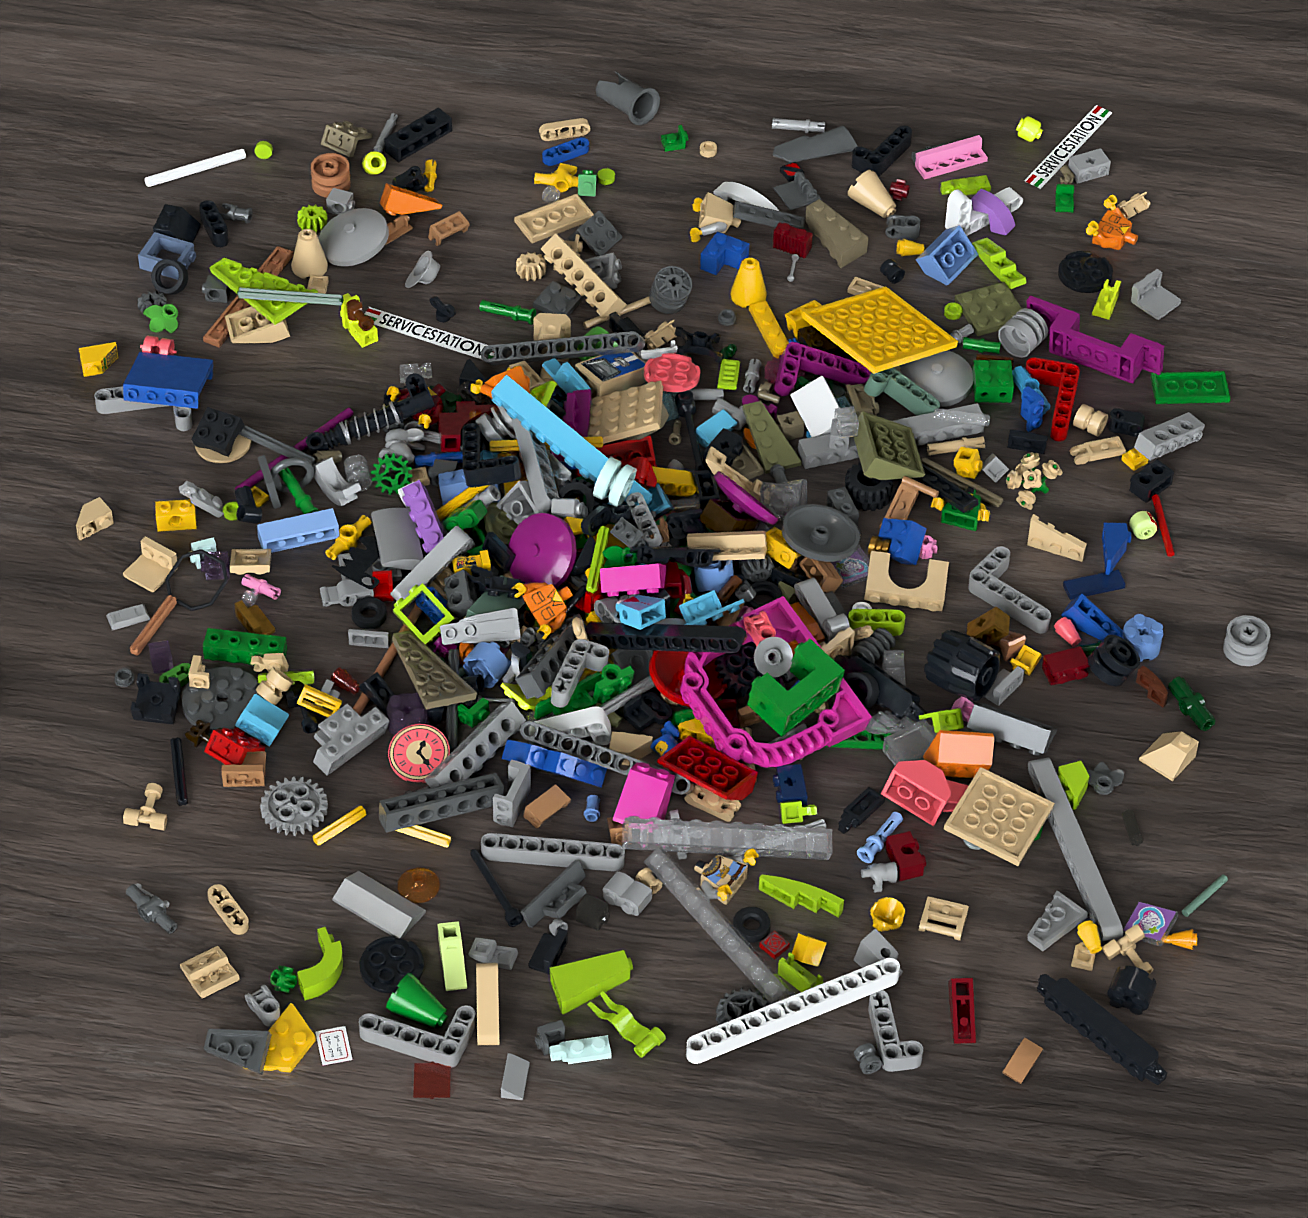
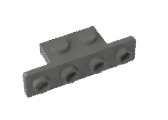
[521,860,587,928]

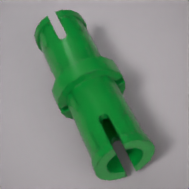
[962,337,1001,354]

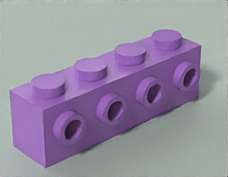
[402,480,446,554]

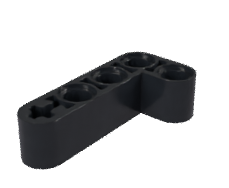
[851,126,912,177]

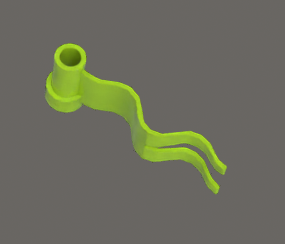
[587,991,666,1058]

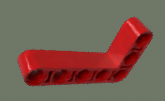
[1025,358,1080,441]

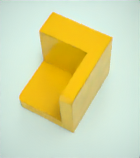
[792,933,826,967]

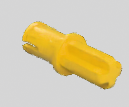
[423,160,437,192]

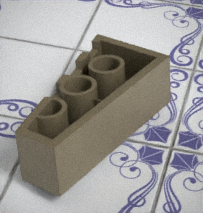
[805,199,868,269]

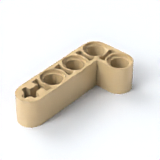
[476,963,499,1046]

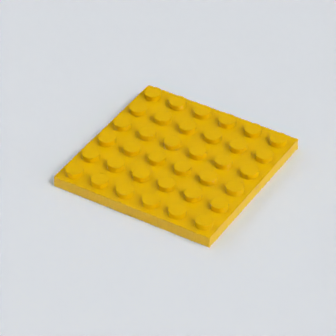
[802,286,958,374]

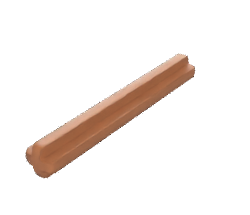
[130,595,177,656]

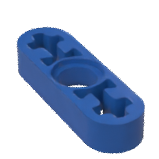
[542,137,589,166]

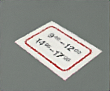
[315,1026,353,1066]

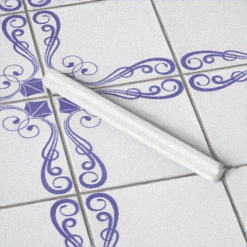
[145,149,246,187]

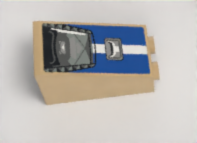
[575,352,647,399]

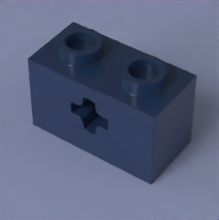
[773,764,807,806]

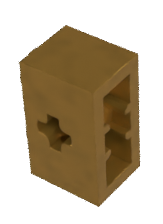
[967,607,1010,646]

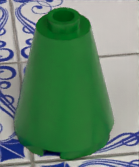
[386,973,448,1028]

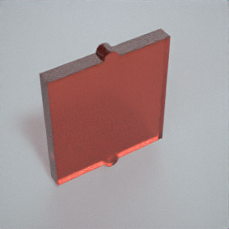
[413,1061,451,1099]

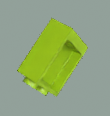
[393,583,455,646]

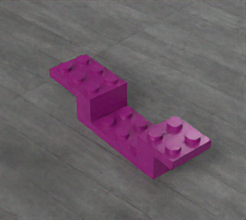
[1027,295,1164,384]

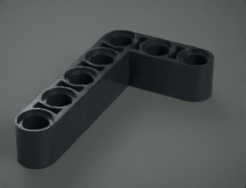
[462,423,522,487]

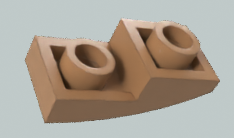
[1002,1037,1043,1084]

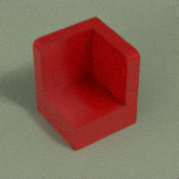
[372,570,394,601]

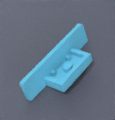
[542,358,591,394]
[679,590,744,625]

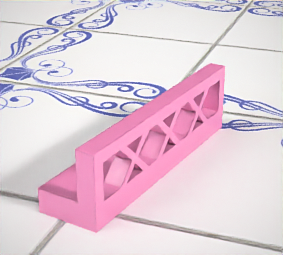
[915,135,988,180]

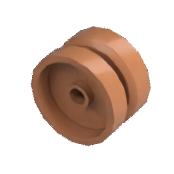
[311,153,351,198]

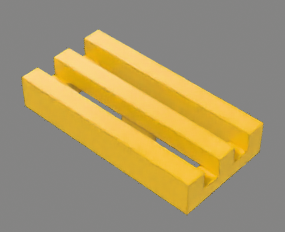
[296,684,342,717]

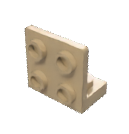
[123,536,178,592]

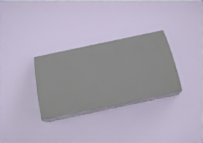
[371,508,424,571]

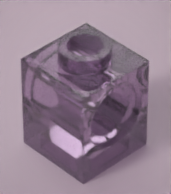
[201,551,230,580]

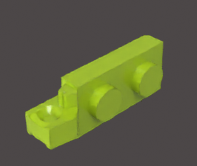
[940,175,991,195]
[258,670,314,685]

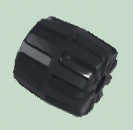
[924,630,1000,701]

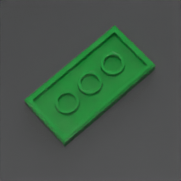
[1150,371,1230,404]

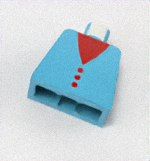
[616,595,666,630]

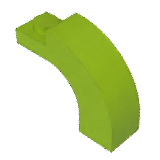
[297,927,343,1001]

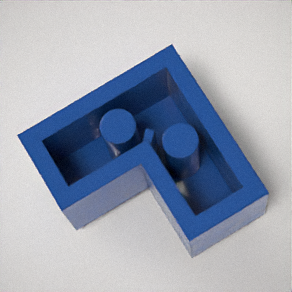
[700,232,750,275]
[878,518,927,565]

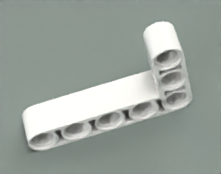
[945,187,1023,236]

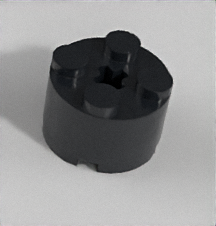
[1107,966,1157,1015]

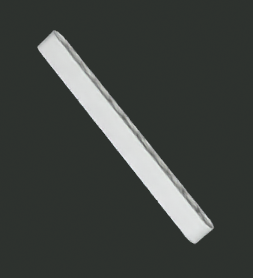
[686,958,900,1064]

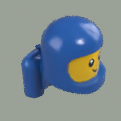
[651,721,680,756]

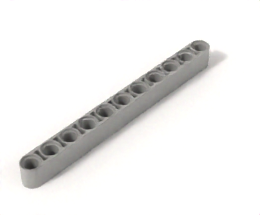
[1028,757,1123,941]

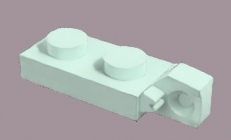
[549,1035,611,1064]

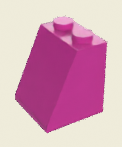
[613,762,675,834]

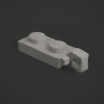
[179,481,224,518]

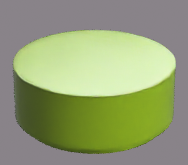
[255,141,273,159]
[597,168,615,185]
[944,303,963,320]
[223,502,238,521]

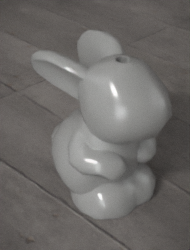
[379,428,425,471]

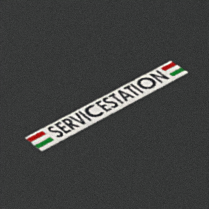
[1024,105,1112,189]
[364,307,494,360]

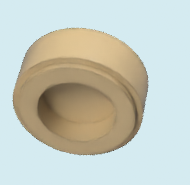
[700,141,717,158]

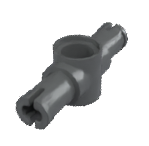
[126,884,178,934]

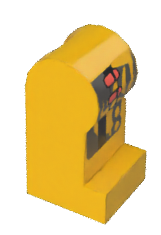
[452,550,491,576]

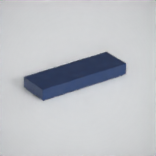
[1063,570,1125,600]

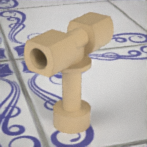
[123,783,167,830]
[1102,924,1153,974]

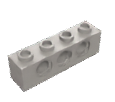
[1134,412,1205,460]

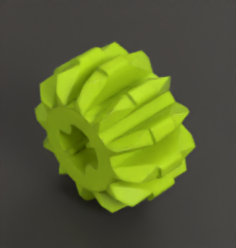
[297,204,328,233]

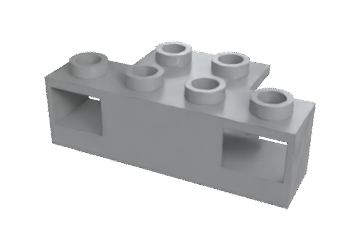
[313,704,390,776]

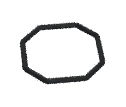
[165,549,228,611]

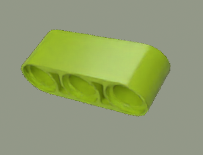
[848,609,906,636]

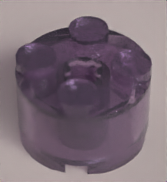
[387,693,428,735]

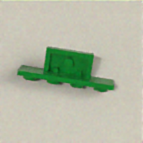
[534,672,601,720]

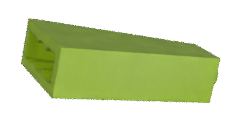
[550,950,633,1014]

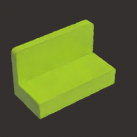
[919,708,964,733]

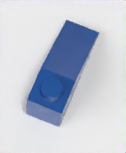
[1102,523,1131,575]
[1061,594,1123,641]

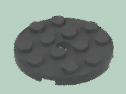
[182,666,263,734]

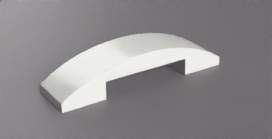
[713,182,779,211]

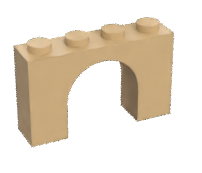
[864,551,949,611]

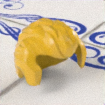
[870,897,905,932]

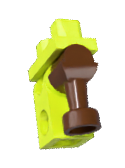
[340,293,378,348]

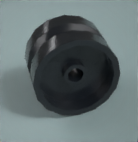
[1088,635,1140,687]

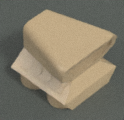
[534,313,571,362]

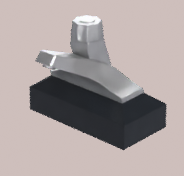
[502,640,532,683]

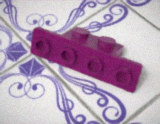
[563,389,591,437]

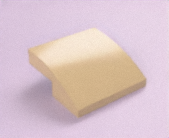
[180,946,240,999]

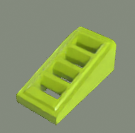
[717,359,740,390]

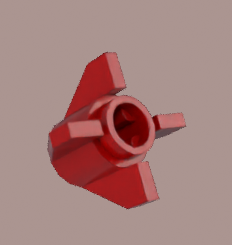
[628,457,657,488]

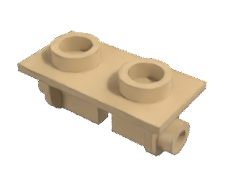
[1117,192,1150,220]
[644,319,677,350]

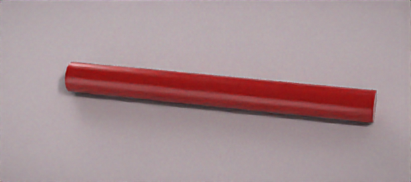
[1152,494,1175,557]

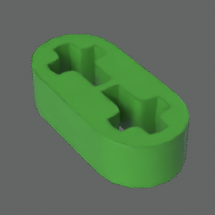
[159,663,191,687]

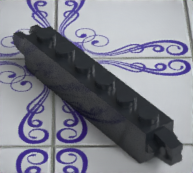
[1037,974,1167,1085]

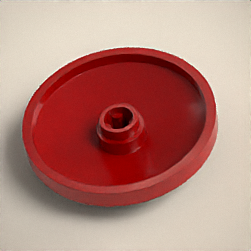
[649,651,727,707]

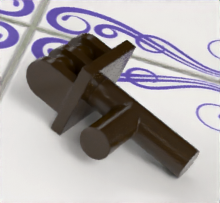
[185,720,222,748]

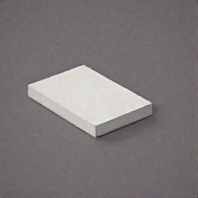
[790,376,846,437]

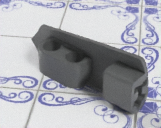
[773,125,858,163]

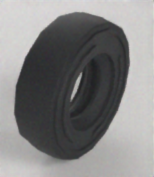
[351,597,387,629]
[733,907,771,943]

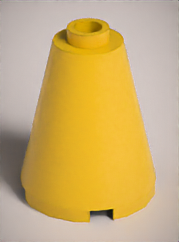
[730,258,767,308]

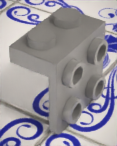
[1131,269,1181,320]

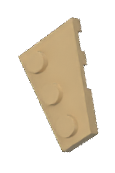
[1027,514,1087,562]

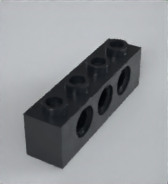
[384,108,452,163]

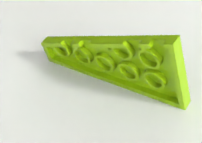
[209,258,318,325]

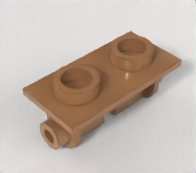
[385,214,413,245]

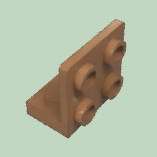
[221,751,266,787]

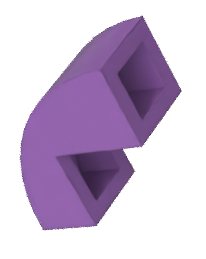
[971,189,1015,235]

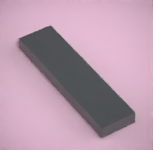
[733,201,805,229]

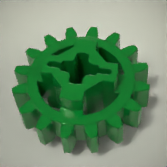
[371,453,413,495]

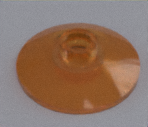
[398,868,440,903]

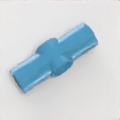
[1012,366,1050,414]

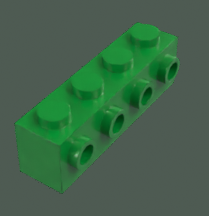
[203,628,287,665]

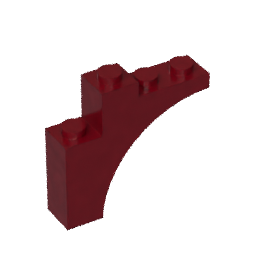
[438,401,500,452]

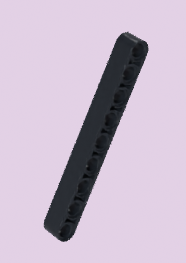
[585,622,747,653]

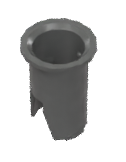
[596,71,660,126]

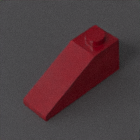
[948,978,976,1044]

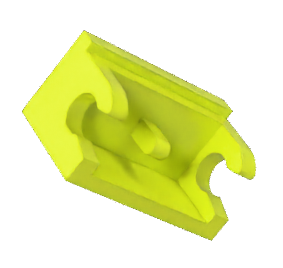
[1092,279,1121,320]

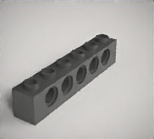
[515,614,586,699]
[379,773,504,832]

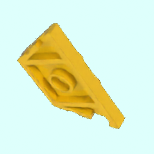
[243,1003,316,1072]

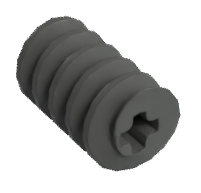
[852,628,896,663]

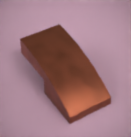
[1136,665,1168,708]

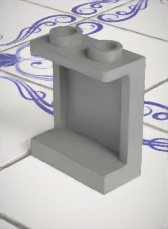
[493,759,531,827]

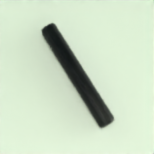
[170,737,188,806]

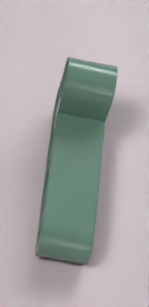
[864,368,940,416]

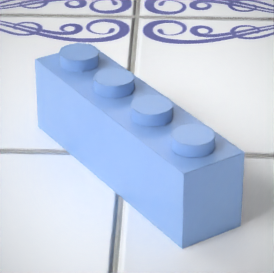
[257,508,339,553]

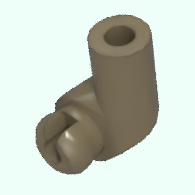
[1060,165,1075,185]

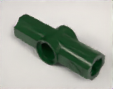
[1168,676,1216,731]

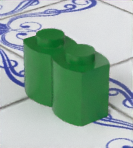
[442,500,488,533]

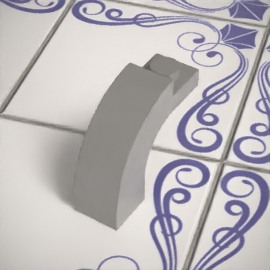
[312,457,362,506]

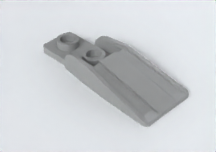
[440,608,521,645]

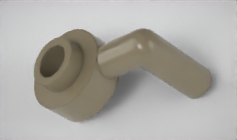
[758,381,780,404]

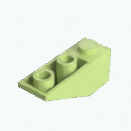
[438,921,467,991]

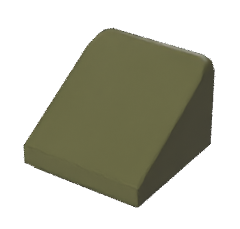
[778,581,796,604]

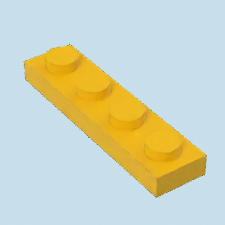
[749,301,789,359]

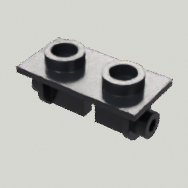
[770,566,810,588]
[483,575,525,599]

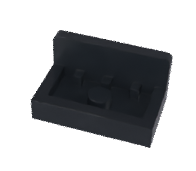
[665,508,707,543]

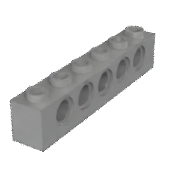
[424,701,526,788]

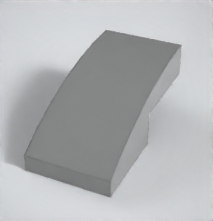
[468,938,519,970]

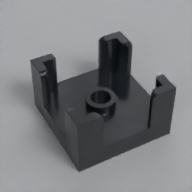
[130,673,181,725]

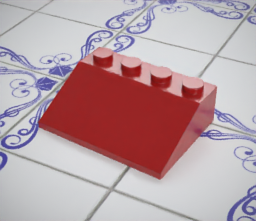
[657,735,758,800]

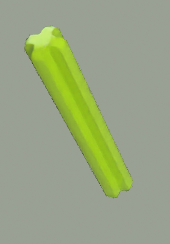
[586,526,610,593]

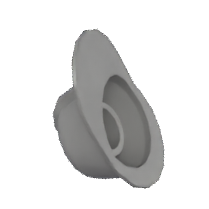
[405,251,440,288]

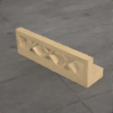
[687,531,767,561]

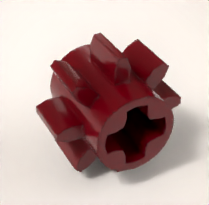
[889,178,910,201]

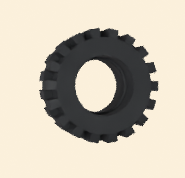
[845,462,893,511]
[558,478,604,515]

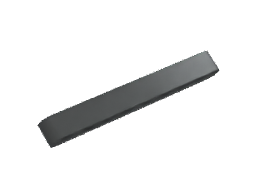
[481,331,645,366]
[520,721,694,795]

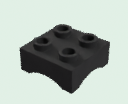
[191,407,245,457]

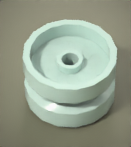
[593,457,637,507]

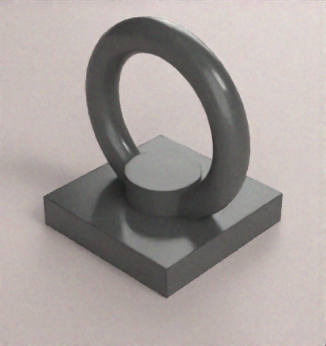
[257,455,314,509]

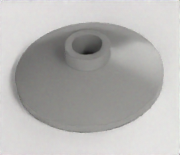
[754,637,793,677]

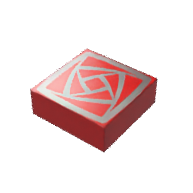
[759,931,790,960]

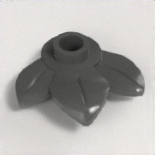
[1087,762,1124,795]

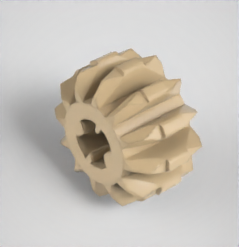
[516,252,546,281]

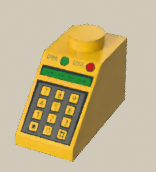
[79,342,118,377]

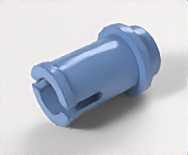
[584,795,600,822]

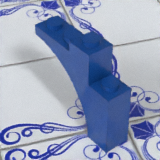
[502,739,607,788]

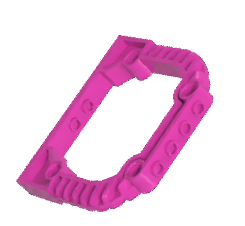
[680,596,872,768]

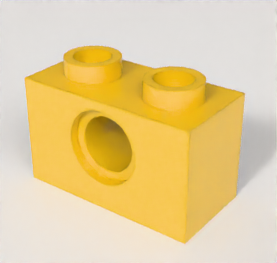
[155,499,197,532]

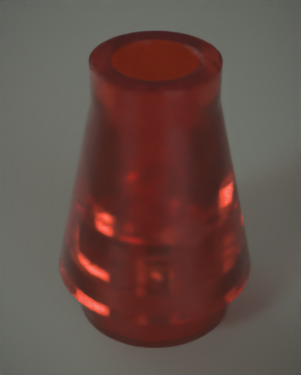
[330,667,360,695]

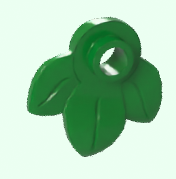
[602,545,637,568]

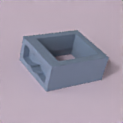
[138,232,196,280]

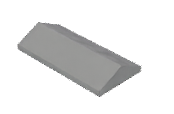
[333,871,426,939]

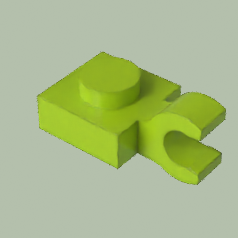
[780,800,817,824]

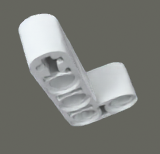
[528,707,611,748]

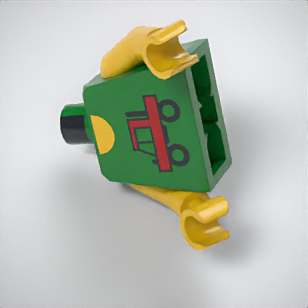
[930,487,990,531]

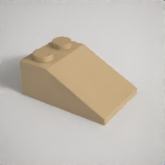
[225,306,290,343]

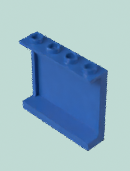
[123,352,213,409]

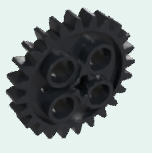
[714,641,778,697]

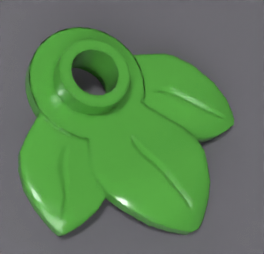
[143,304,178,333]

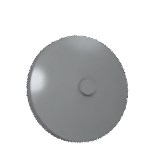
[318,208,389,266]
[899,350,973,407]

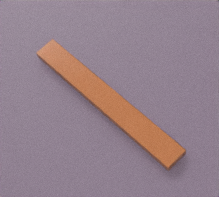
[203,246,294,348]

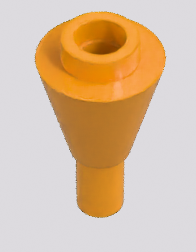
[1158,929,1197,950]

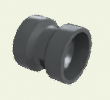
[854,1043,882,1074]

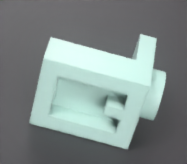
[189,537,217,569]

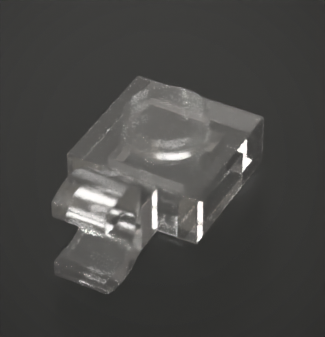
[400,363,432,383]

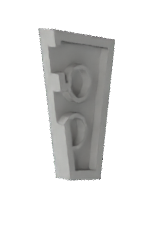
[1028,891,1088,951]

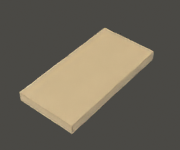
[514,194,594,243]

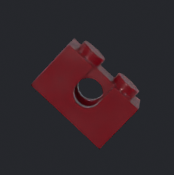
[885,831,926,881]

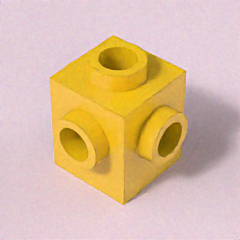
[954,447,983,479]

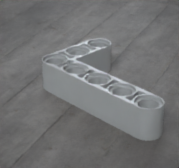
[94,386,193,431]
[390,525,476,608]
[968,546,1051,634]
[359,1005,476,1068]

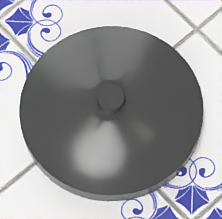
[782,504,860,562]

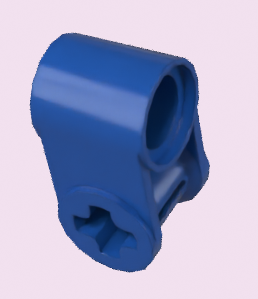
[415,587,448,624]

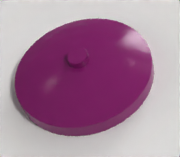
[714,470,779,525]
[508,513,576,589]

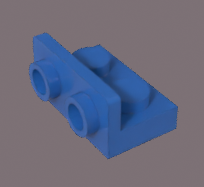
[1021,386,1044,432]

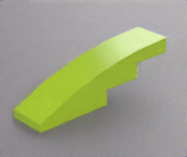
[972,237,1026,289]
[759,874,844,918]

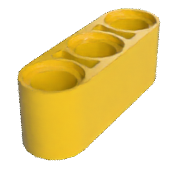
[643,467,696,497]

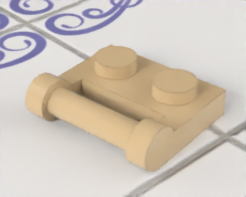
[919,896,969,941]

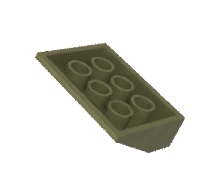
[851,411,925,480]

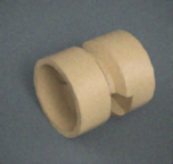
[1073,404,1108,437]
[256,667,293,705]

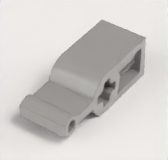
[320,577,374,607]

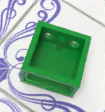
[973,360,1014,403]

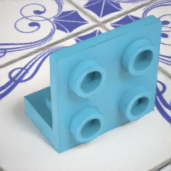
[235,694,289,747]

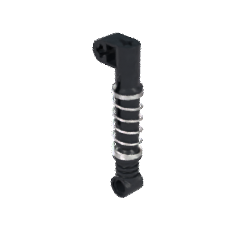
[306,373,435,455]

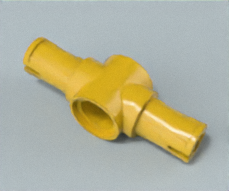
[534,169,578,192]
[325,515,372,560]

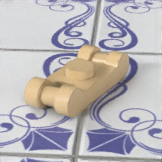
[684,783,741,822]

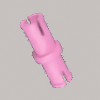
[242,574,281,600]

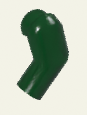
[719,344,737,367]

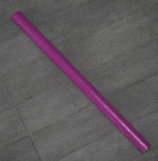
[235,407,354,490]

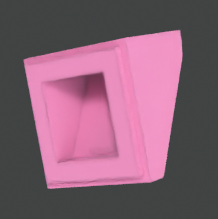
[951,696,974,722]

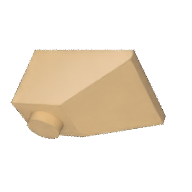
[1139,731,1199,781]

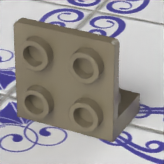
[321,120,372,157]

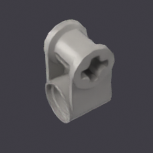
[594,596,621,623]
[245,985,281,1027]

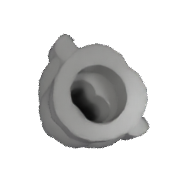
[861,862,897,892]

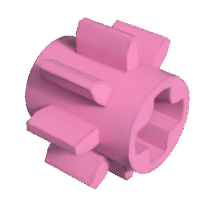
[919,535,938,559]

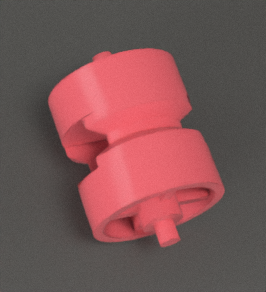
[140,335,177,355]

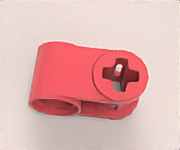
[744,611,776,647]

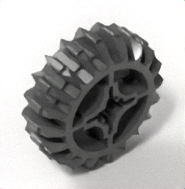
[716,987,774,1041]

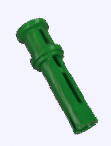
[479,299,536,325]
[279,468,319,514]

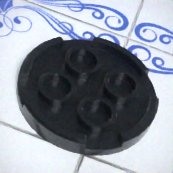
[1058,251,1113,293]
[359,936,424,993]

